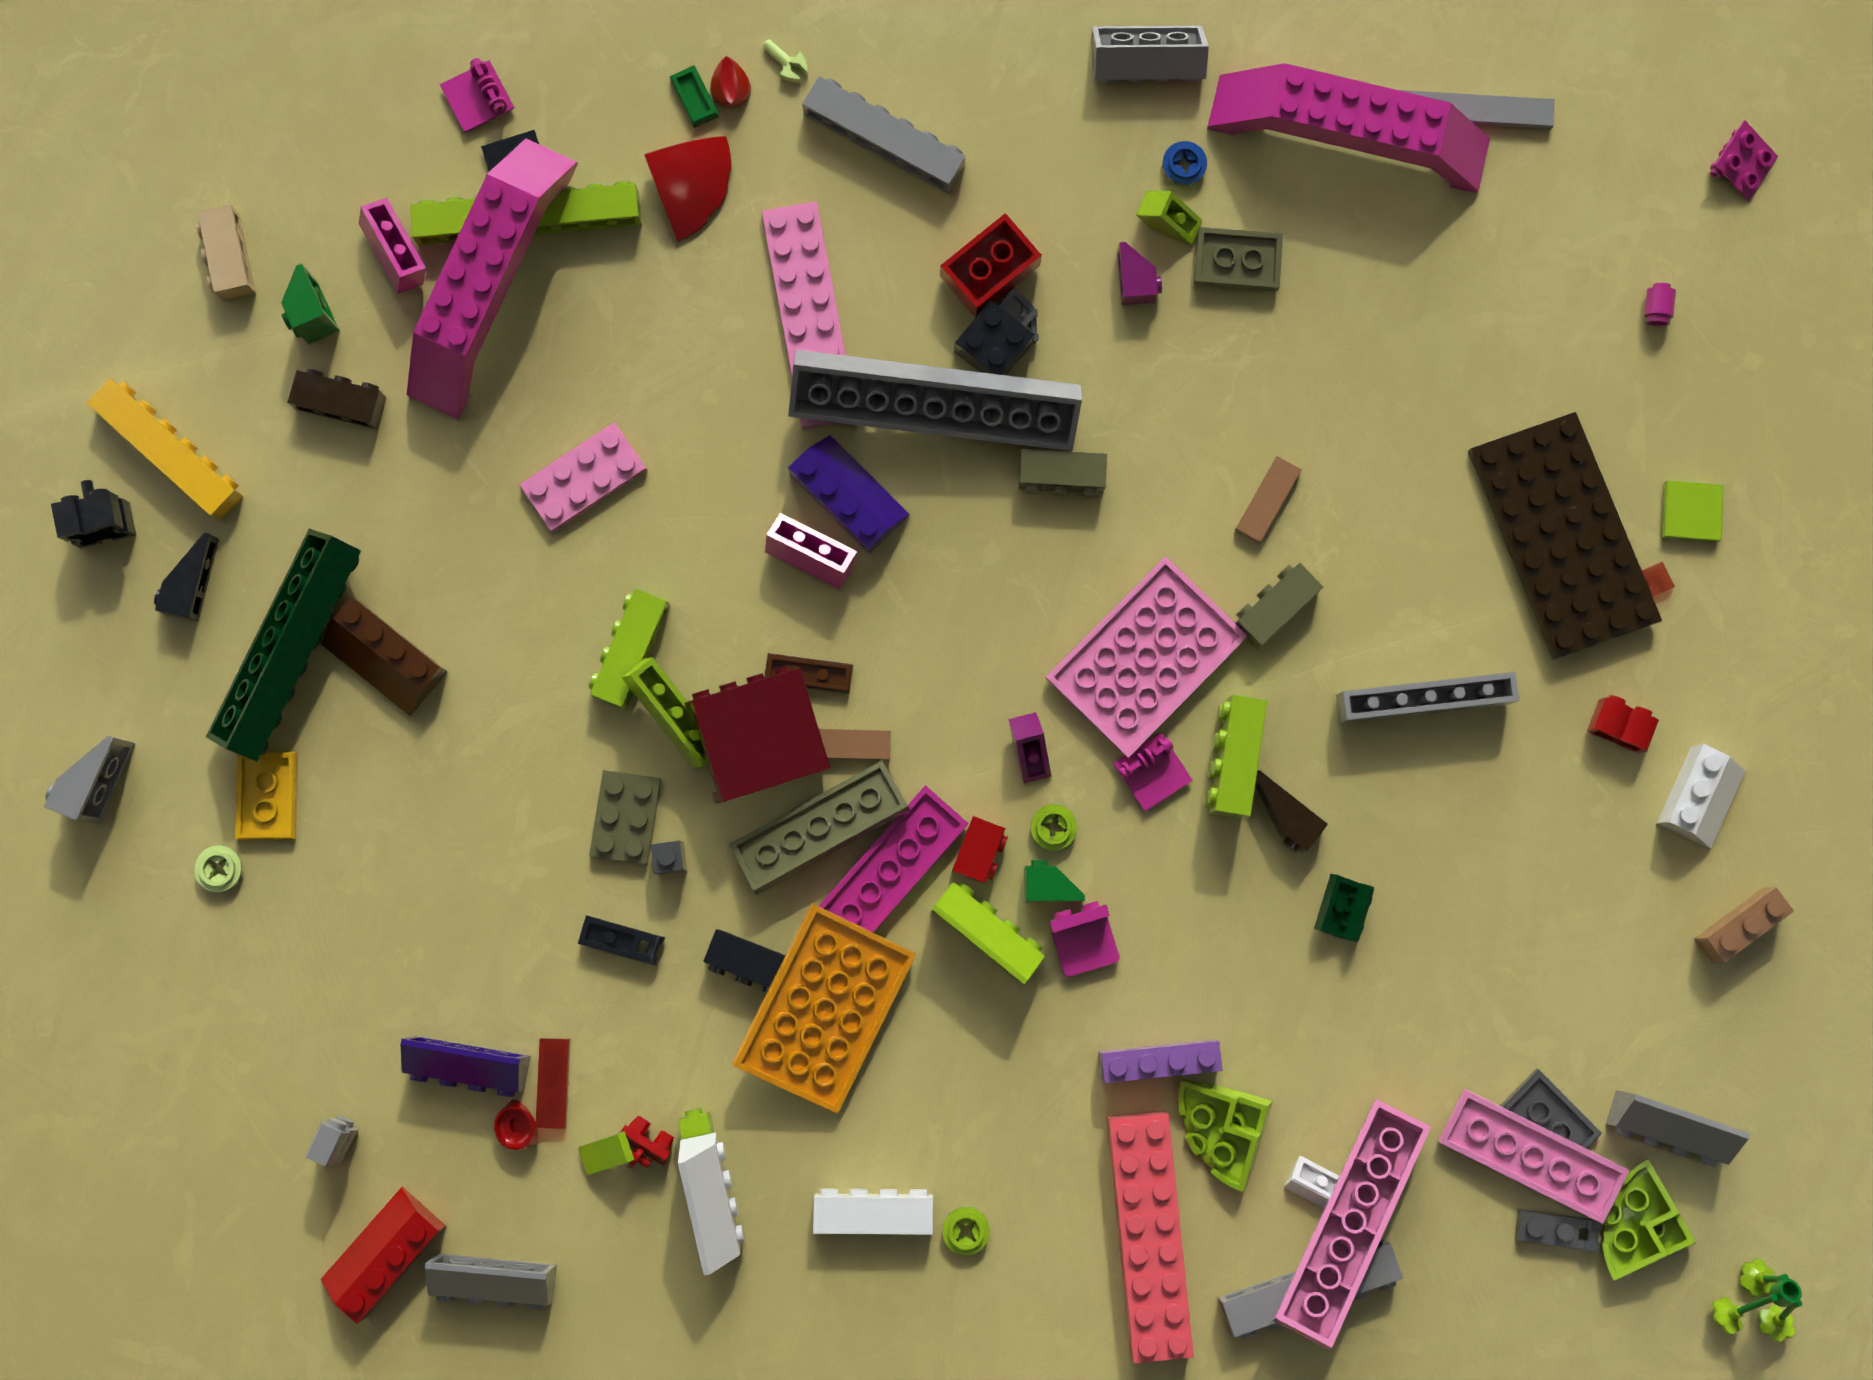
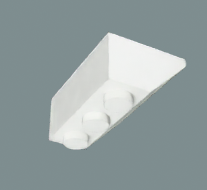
[1656,744,1746,849]

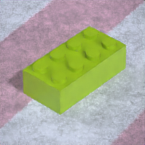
[1204,695,1268,820]

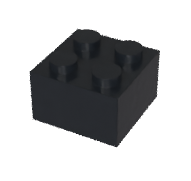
[954,300,1035,376]

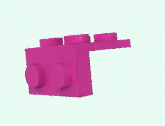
[1048,901,1120,977]

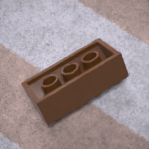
[321,596,447,716]

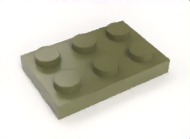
[1194,227,1283,291]
[589,770,662,865]

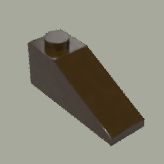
[1255,770,1328,853]

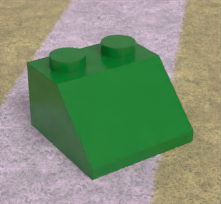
[281,263,340,344]

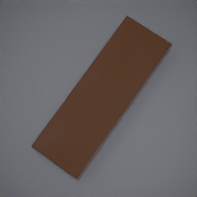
[764,653,853,694]

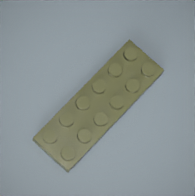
[729,761,910,895]

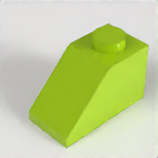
[1136,190,1203,245]

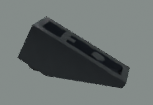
[154,532,219,622]

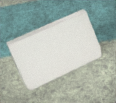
[1284,1156,1339,1208]

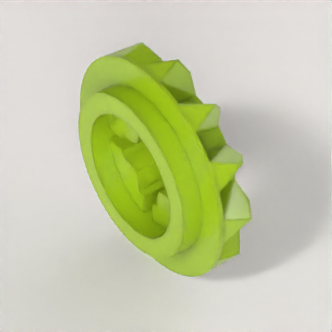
[1031,804,1077,850]
[942,1207,990,1256]

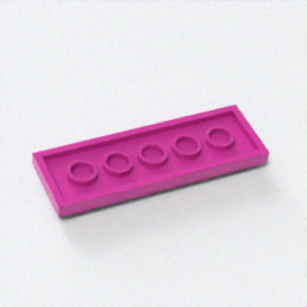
[819,785,969,932]

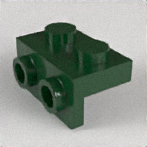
[1314,874,1374,942]

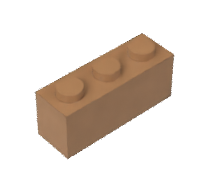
[1694,887,1794,963]

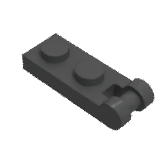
[1515,1209,1603,1252]

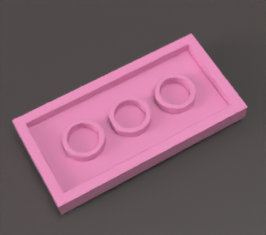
[519,422,647,533]

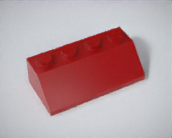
[321,1187,446,1324]

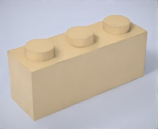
[196,204,256,301]

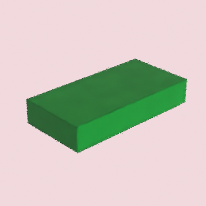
[669,65,719,128]

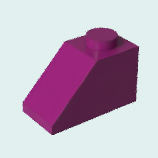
[1117,242,1162,305]
[1008,712,1052,784]

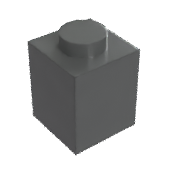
[651,840,687,875]

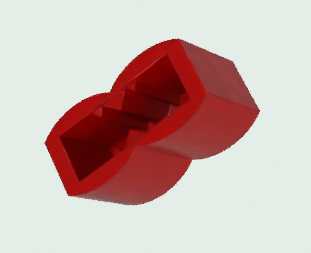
[1587,695,1659,753]

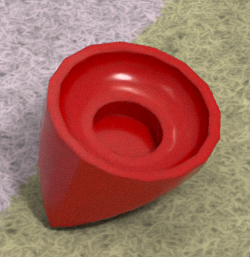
[710,56,751,108]
[494,1099,539,1150]

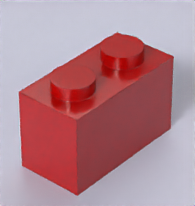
[952,816,1008,884]

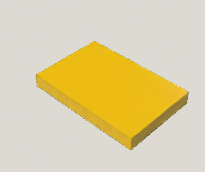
[235,752,298,840]

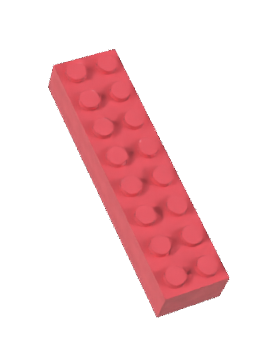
[1106,1111,1194,1363]

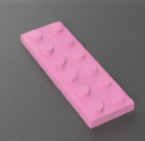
[1438,1088,1629,1224]

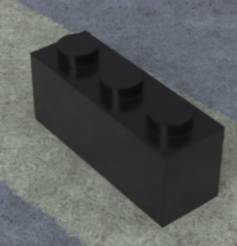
[703,929,786,993]

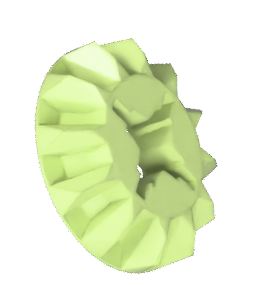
[194,845,243,892]

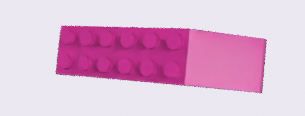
[1207,63,1490,193]
[406,139,578,419]

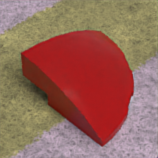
[644,136,732,242]

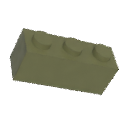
[1018,449,1107,497]
[1235,563,1324,649]

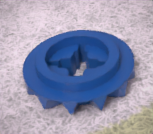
[1162,141,1207,186]

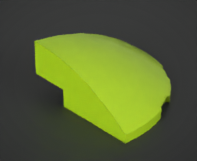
[1178,1079,1273,1192]
[1602,1159,1696,1281]

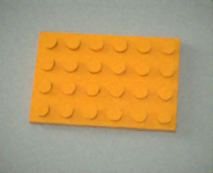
[732,903,916,1114]

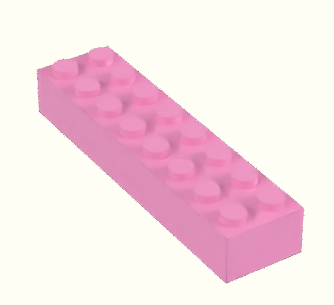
[1272,1099,1431,1350]

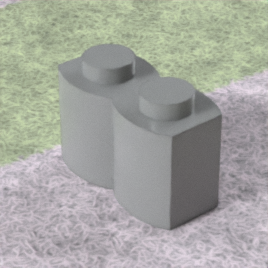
[305,1115,358,1167]

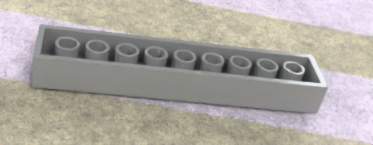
[788,350,1082,451]

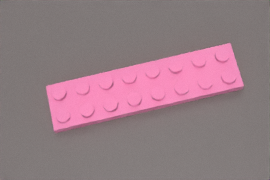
[762,201,846,429]

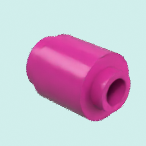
[1644,283,1676,326]

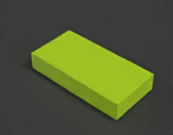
[578,1131,634,1175]

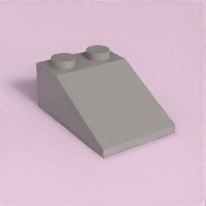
[44,736,135,823]

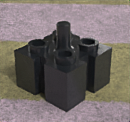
[51,480,136,548]

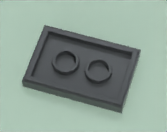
[1500,1069,1602,1149]

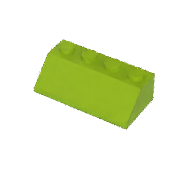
[931,881,1045,984]

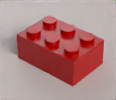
[940,213,1042,317]

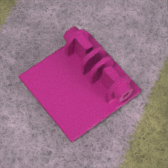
[440,58,514,133]
[1710,120,1778,201]
[1113,732,1193,812]

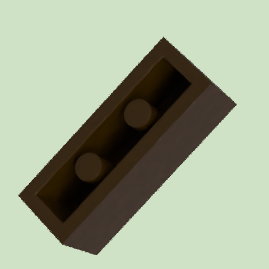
[287,369,386,429]

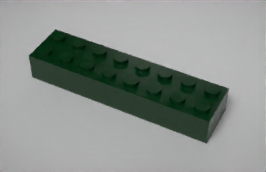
[206,528,361,762]

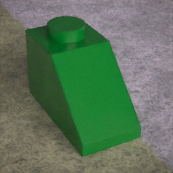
[1024,860,1085,902]

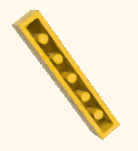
[86,378,243,521]

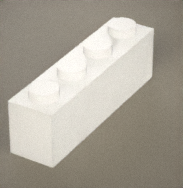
[813,1188,933,1235]

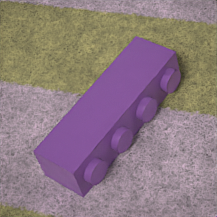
[1099,1039,1223,1083]

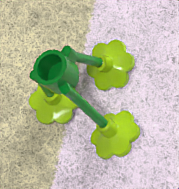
[1712,1259,1802,1343]

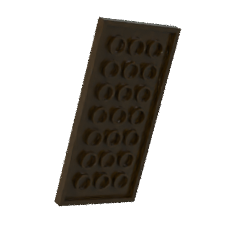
[1468,412,1662,660]

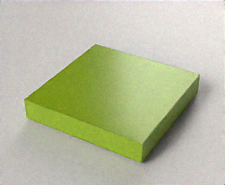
[1661,480,1724,542]

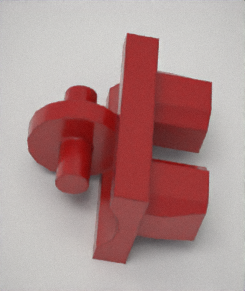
[620,1116,674,1170]

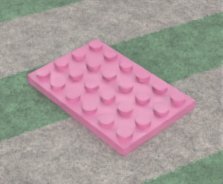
[1045,556,1248,758]

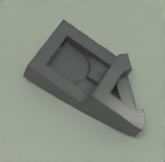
[998,288,1039,343]

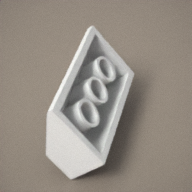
[678,1133,745,1275]

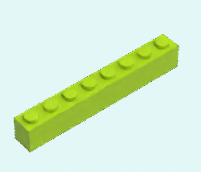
[410,181,642,246]

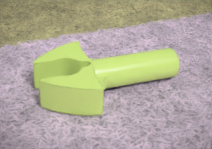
[763,40,808,83]

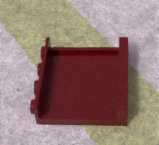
[685,665,831,804]

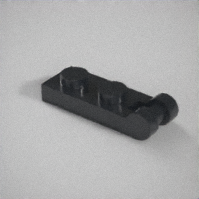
[578,915,666,966]

